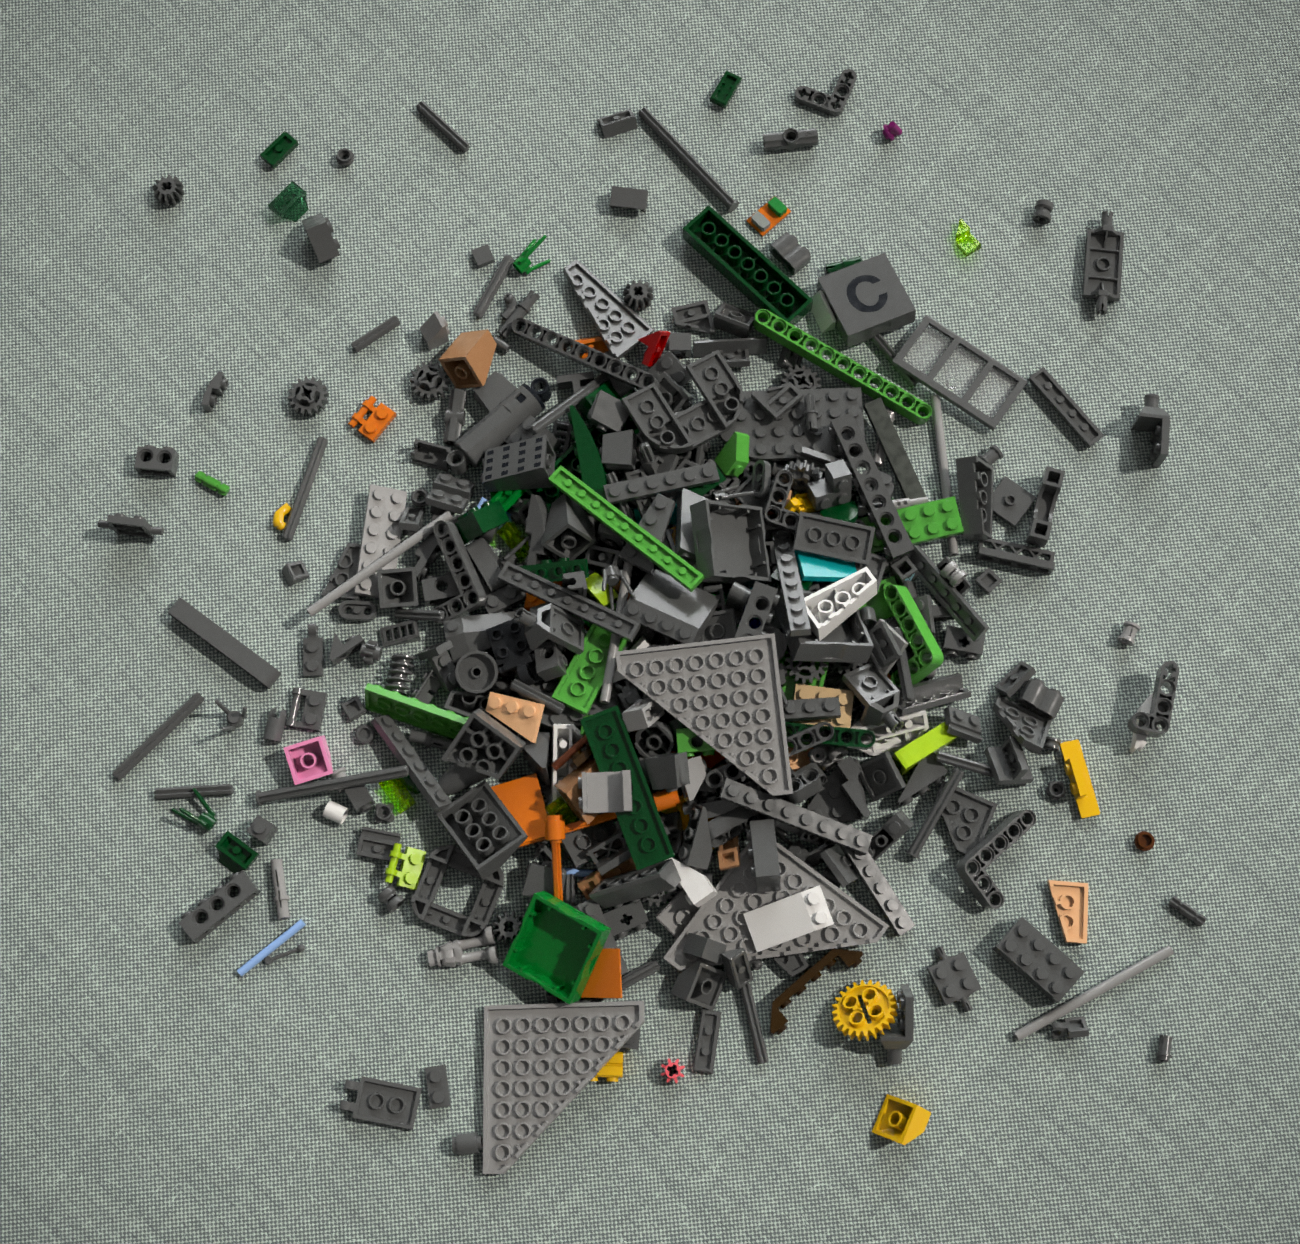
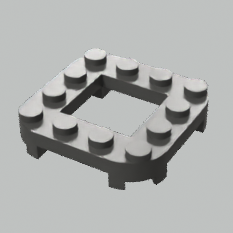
[411,845,505,938]

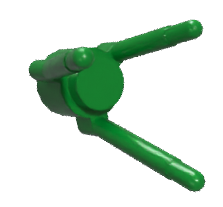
[512,235,551,275]

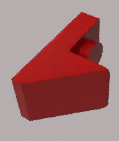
[638,331,670,366]

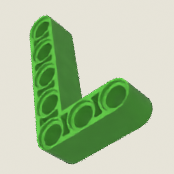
[884,584,944,688]

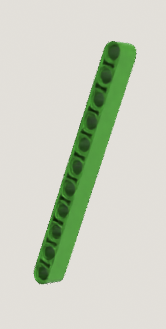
[753,309,932,425]

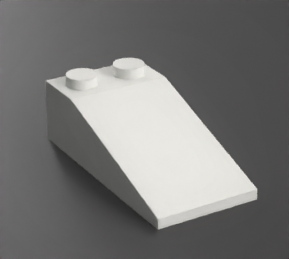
[743,885,834,952]

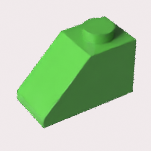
[714,432,749,477]

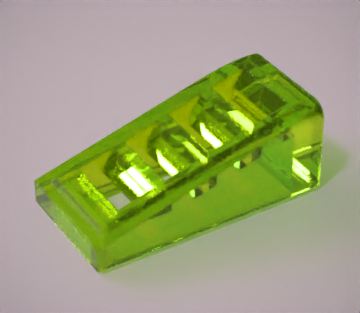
[545,796,579,825]

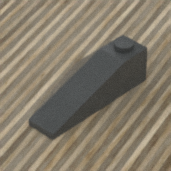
[443,611,516,665]

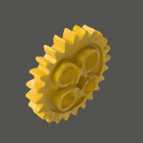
[832,980,898,1041]

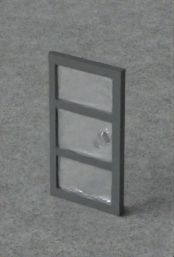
[891,315,1028,431]

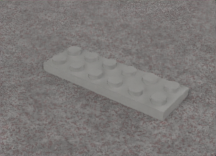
[353,484,407,599]

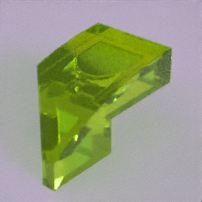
[955,218,981,257]

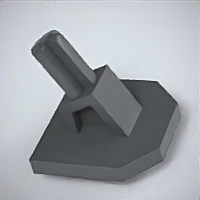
[639,442,680,476]

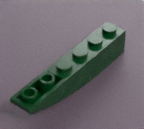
[568,405,608,517]

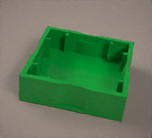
[503,891,611,1005]

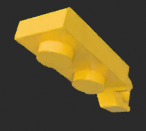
[784,493,820,513]

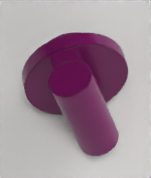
[882,121,902,141]

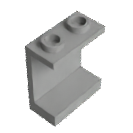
[578,770,632,814]

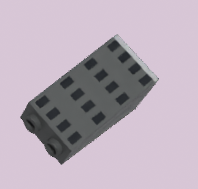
[480,435,556,492]

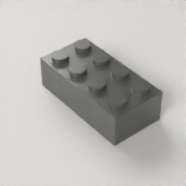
[993,917,1084,1004]

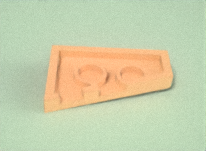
[485,692,545,743]
[1047,880,1088,944]

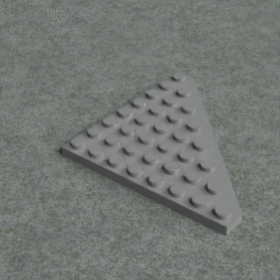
[616,633,793,796]
[663,841,889,971]
[483,1001,645,1174]

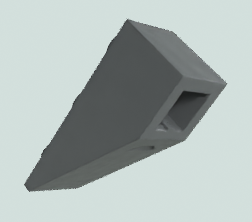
[896,753,948,807]
[678,803,713,870]
[868,810,915,861]

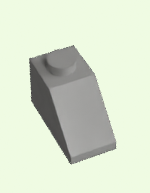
[681,756,707,802]

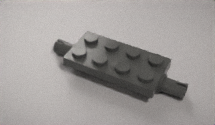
[1082,211,1124,315]

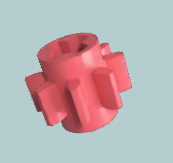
[660,1058,685,1084]

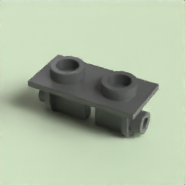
[410,669,441,704]

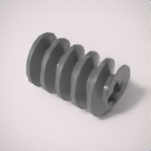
[384,654,416,696]

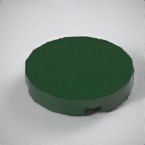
[820,499,858,523]

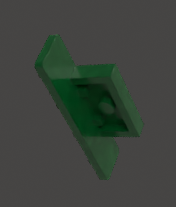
[519,558,589,582]

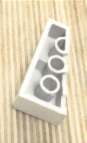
[804,567,877,641]

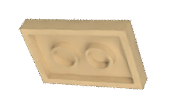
[790,683,854,728]

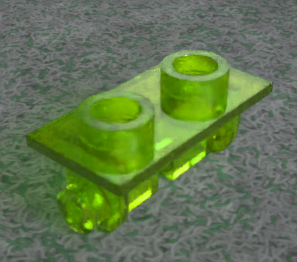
[497,522,529,561]
[378,778,416,814]

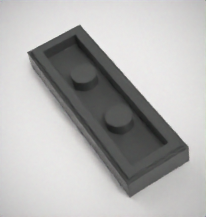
[693,1009,722,1074]

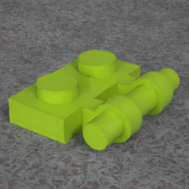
[384,843,426,891]

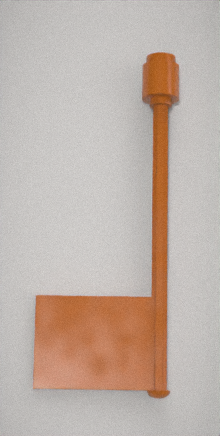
[491,773,681,848]
[545,814,623,1001]

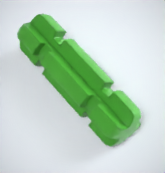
[195,471,230,496]

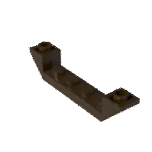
[769,949,864,1035]

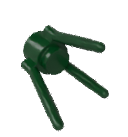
[171,788,218,833]

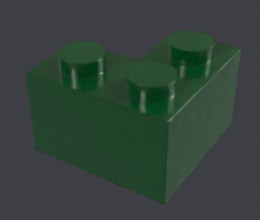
[454,500,510,544]

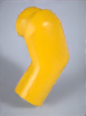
[272,503,292,530]

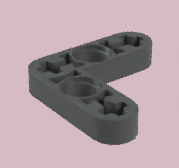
[794,69,857,117]

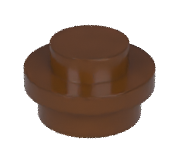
[1134,831,1155,851]

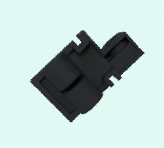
[486,618,543,685]

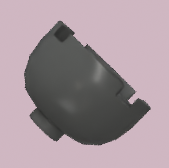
[635,720,675,758]

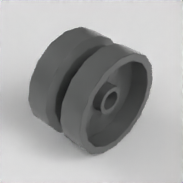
[455,650,500,694]

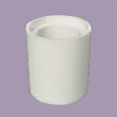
[323,800,349,824]

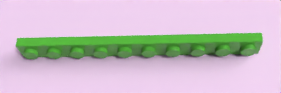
[548,465,704,592]

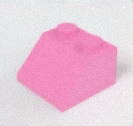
[283,735,333,785]

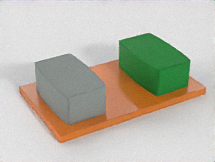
[747,196,791,237]

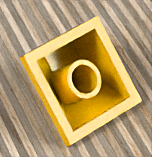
[872,1094,931,1145]

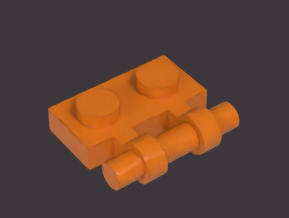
[348,396,396,443]

